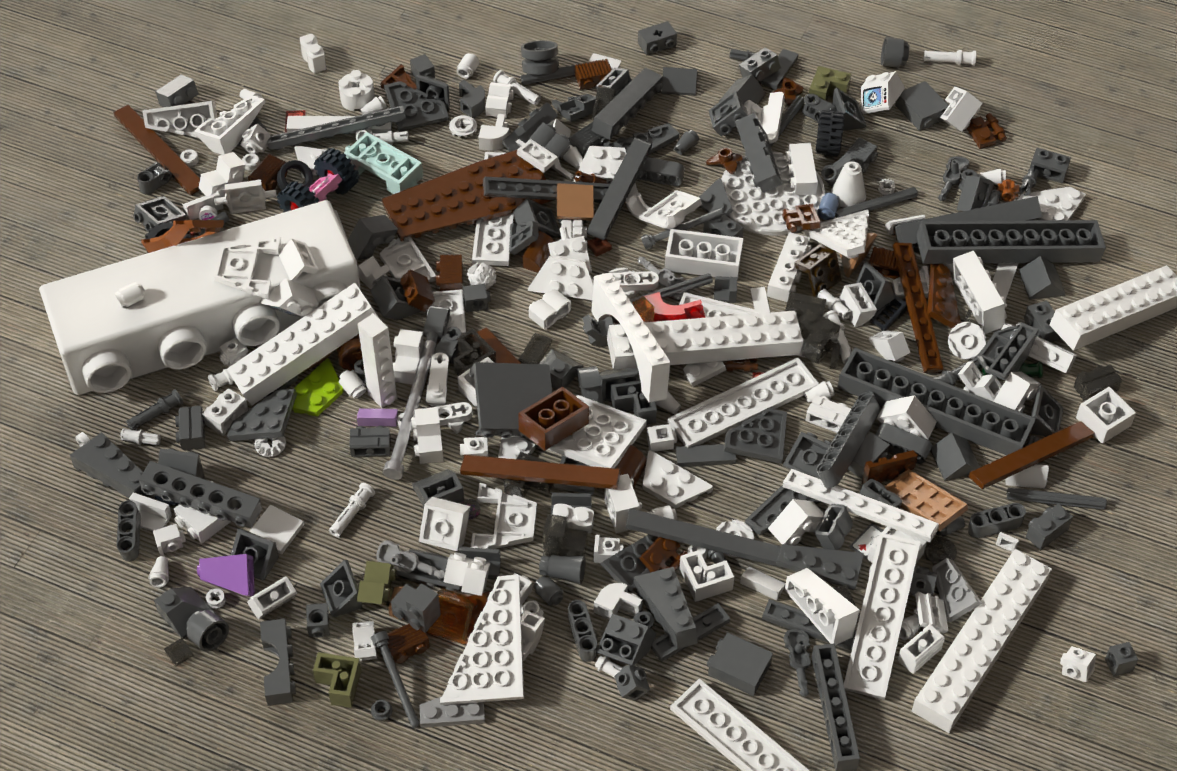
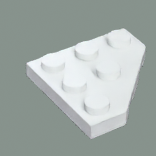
[1018,187,1086,221]

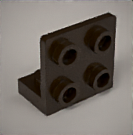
[794,244,842,298]

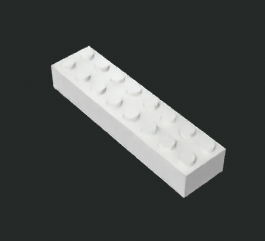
[1049,265,1177,351]
[227,283,380,405]

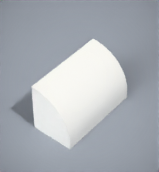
[840,282,877,327]

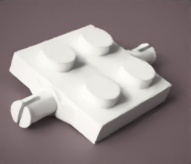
[214,180,277,214]
[548,227,592,273]

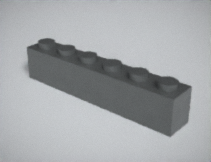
[592,68,663,140]

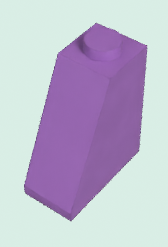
[197,554,255,597]

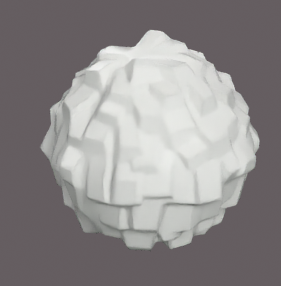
[467,262,496,289]

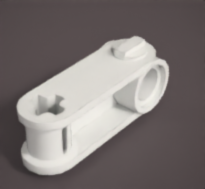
[426,353,449,407]

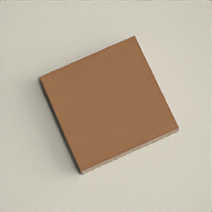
[557,183,594,221]

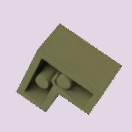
[809,66,851,102]
[357,561,397,606]
[313,652,362,708]

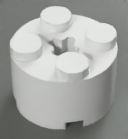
[338,70,375,111]

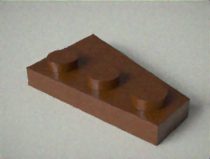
[861,450,918,486]

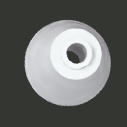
[831,162,866,208]

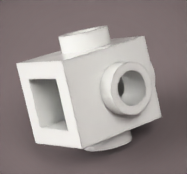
[240,124,271,154]
[219,338,248,368]
[1060,646,1096,682]

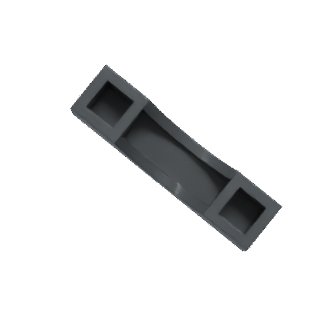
[260,619,296,706]

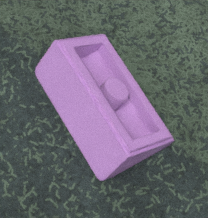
[357,409,398,426]

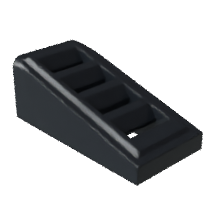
[870,294,908,331]

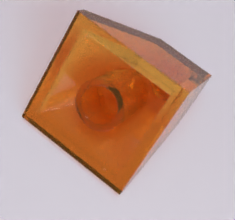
[426,588,475,645]

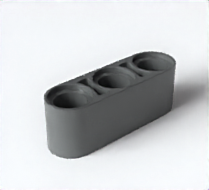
[637,157,685,186]
[875,423,932,464]
[116,500,141,562]
[967,503,1026,538]
[568,600,597,662]

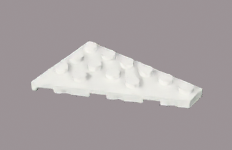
[803,210,869,258]
[440,575,524,705]

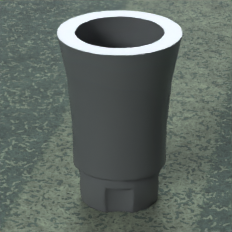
[539,555,586,584]

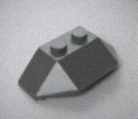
[977,322,1039,380]

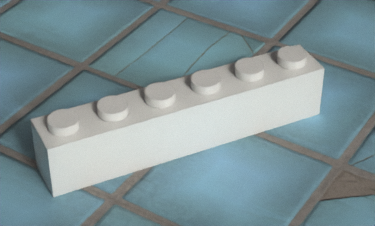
[358,313,397,408]

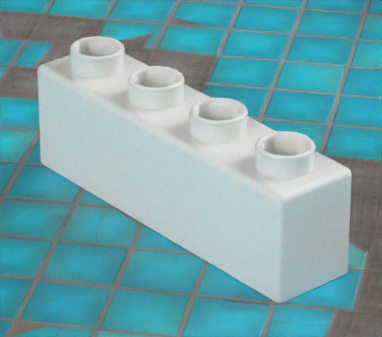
[39,200,361,395]

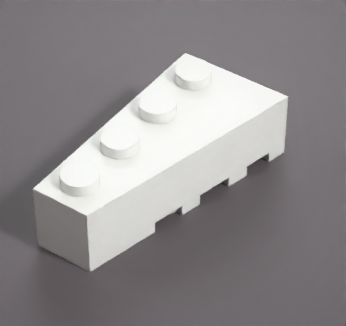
[785,568,859,645]

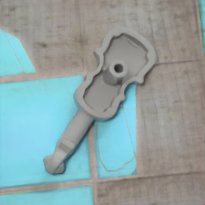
[638,257,690,300]
[376,540,445,579]

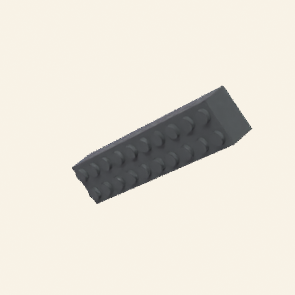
[916,220,1106,264]
[838,347,1036,455]

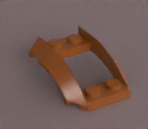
[141,220,224,253]

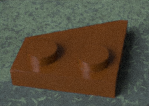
[380,64,417,90]

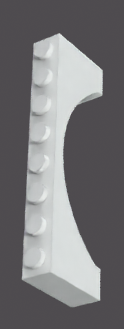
[591,273,670,402]

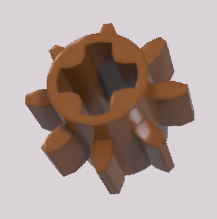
[997,179,1020,202]

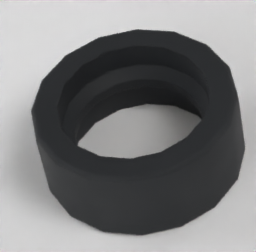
[277,160,313,190]

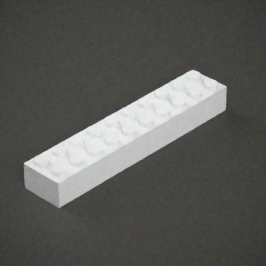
[607,311,803,370]
[912,549,1052,733]

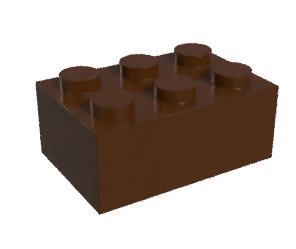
[519,387,589,451]

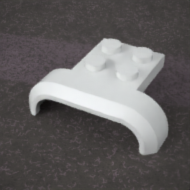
[626,190,702,230]

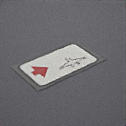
[849,523,883,559]

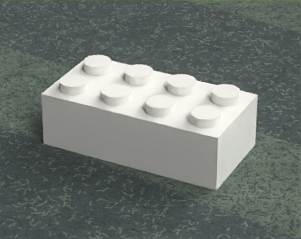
[665,229,743,279]
[953,251,1007,334]

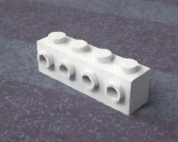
[767,232,812,302]

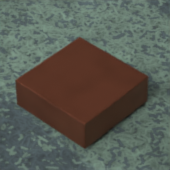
[587,237,612,257]

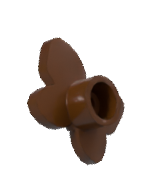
[772,77,804,106]
[706,148,743,175]

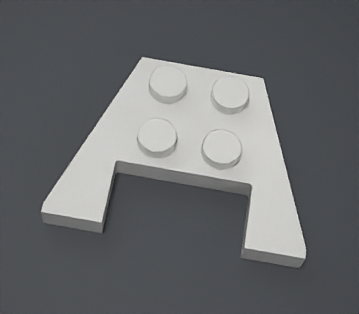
[573,146,638,197]
[213,237,281,299]
[471,483,537,549]

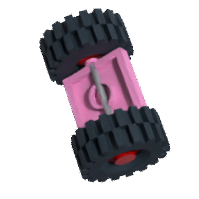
[277,148,360,213]

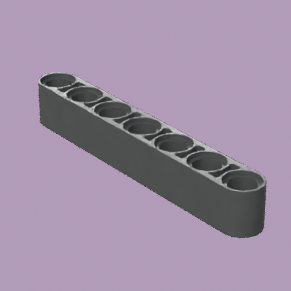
[588,138,652,240]
[816,391,881,488]

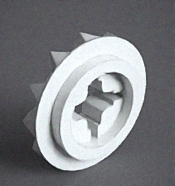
[449,115,477,138]
[254,436,286,457]

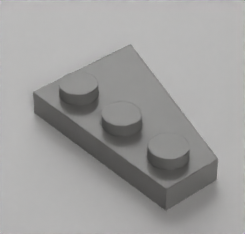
[932,558,982,622]

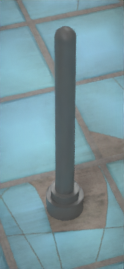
[641,208,725,250]
[371,631,419,728]

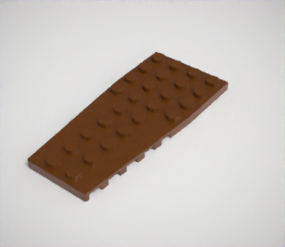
[382,150,554,241]

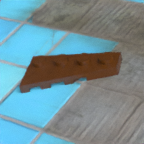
[927,264,961,329]

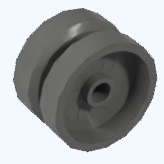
[521,40,559,75]

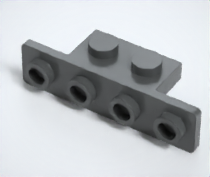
[502,102,558,152]
[394,548,462,591]

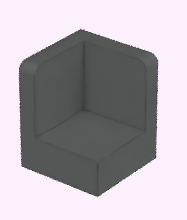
[714,276,737,303]

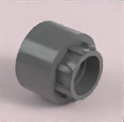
[881,37,910,68]
[186,610,229,652]

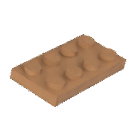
[885,469,968,531]

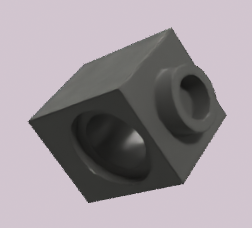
[463,284,491,312]
[306,603,330,638]
[1105,642,1138,677]

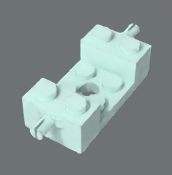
[344,132,423,194]

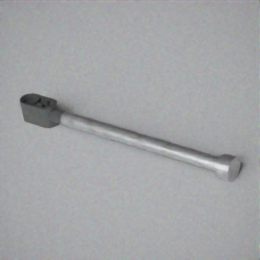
[383,305,450,480]

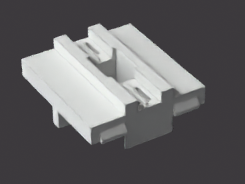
[914,592,948,634]

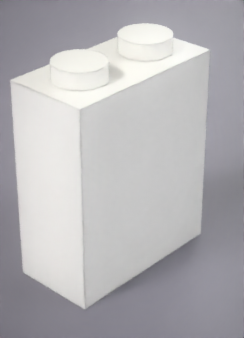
[174,481,238,544]

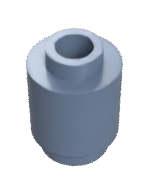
[817,193,839,220]

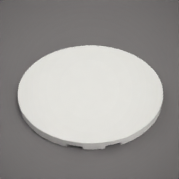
[721,152,825,236]

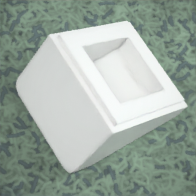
[996,532,1020,552]

